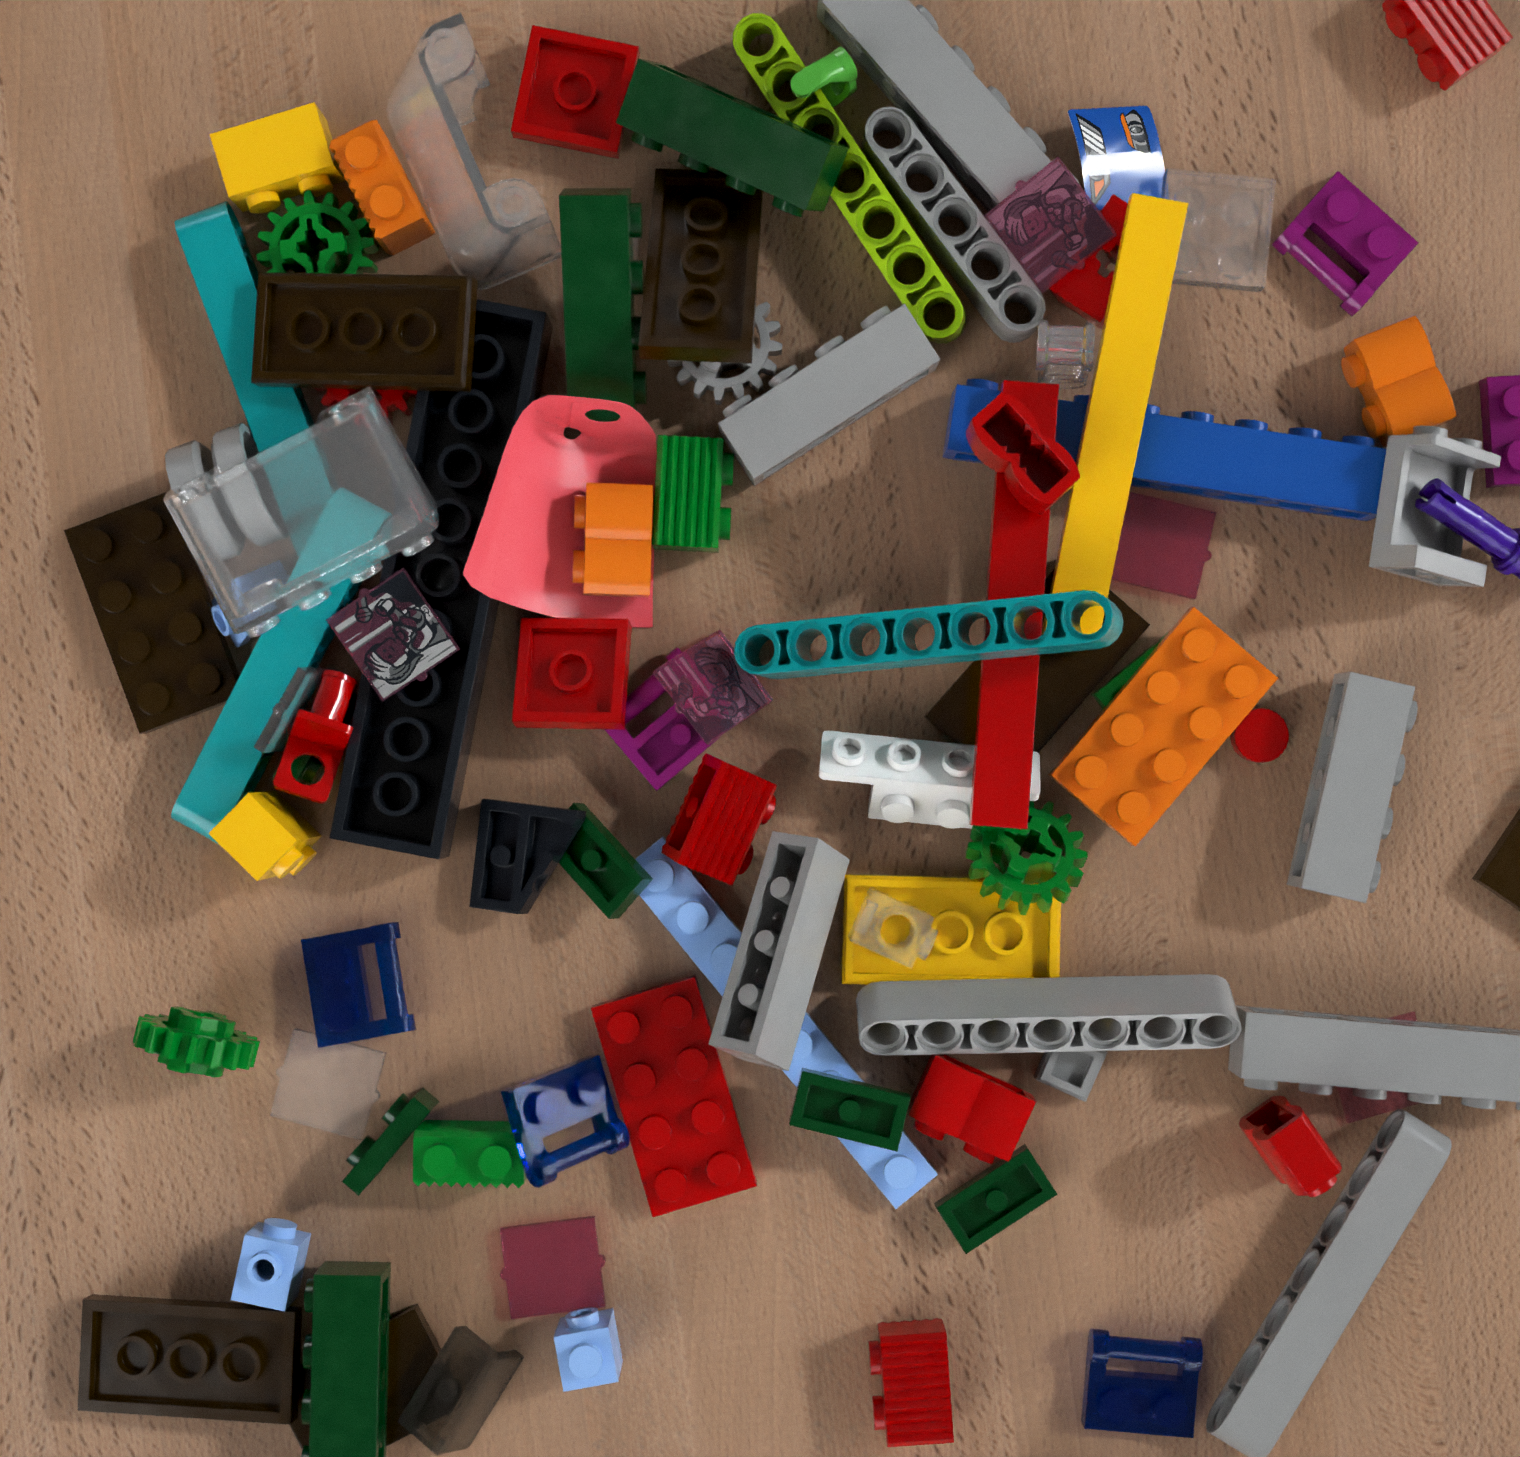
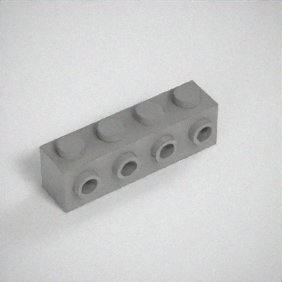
[718,304,941,486]
[1286,672,1418,903]
[709,831,850,1071]

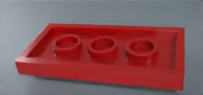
[591,975,757,1217]

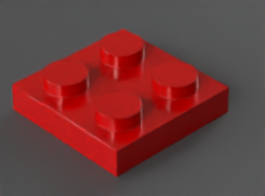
[511,25,640,159]
[512,618,632,730]

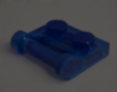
[301,922,416,1048]
[501,1055,630,1188]
[1081,1328,1203,1438]

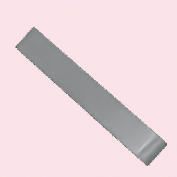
[856,974,1242,1056]
[1206,1109,1451,1457]

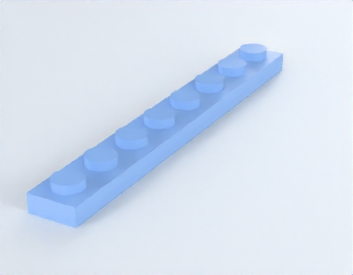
[635,837,938,1209]

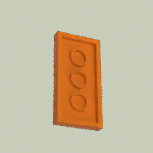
[1048,607,1278,847]

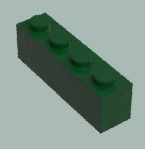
[616,58,849,217]
[559,188,647,421]
[301,1261,391,1457]

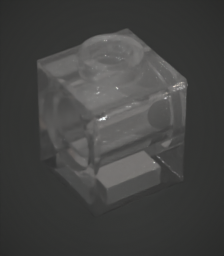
[848,887,938,969]

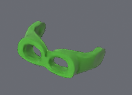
[790,46,857,108]

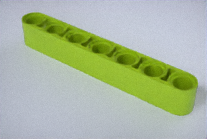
[733,13,966,344]

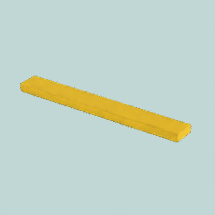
[1041,193,1188,635]

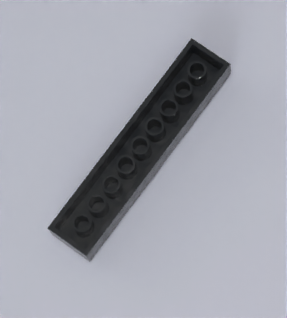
[329,299,553,860]

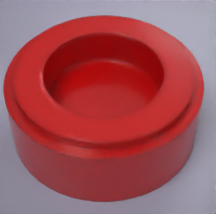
[1230,708,1289,763]

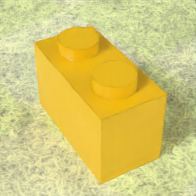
[209,102,345,214]
[208,791,322,881]

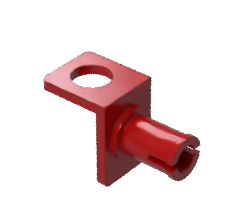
[273,670,357,804]

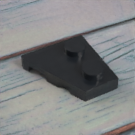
[469,799,586,914]

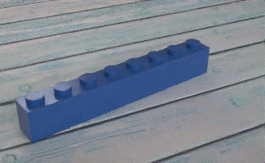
[942,379,1386,521]

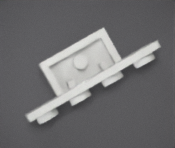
[819,730,1041,829]

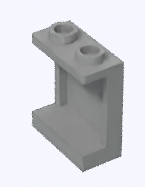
[1369,426,1501,587]

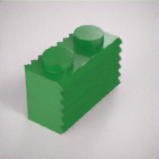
[652,435,734,553]
[413,1120,532,1188]

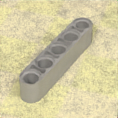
[862,107,1046,343]

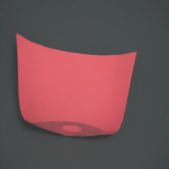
[463,395,657,628]

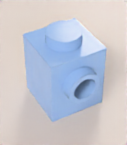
[231,1218,311,1312]
[554,1307,623,1392]

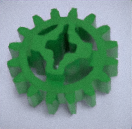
[256,191,379,274]
[965,801,1088,915]
[132,1006,260,1078]

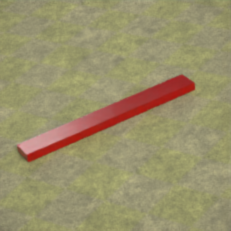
[969,380,1059,829]

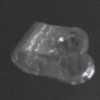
[1036,319,1095,389]

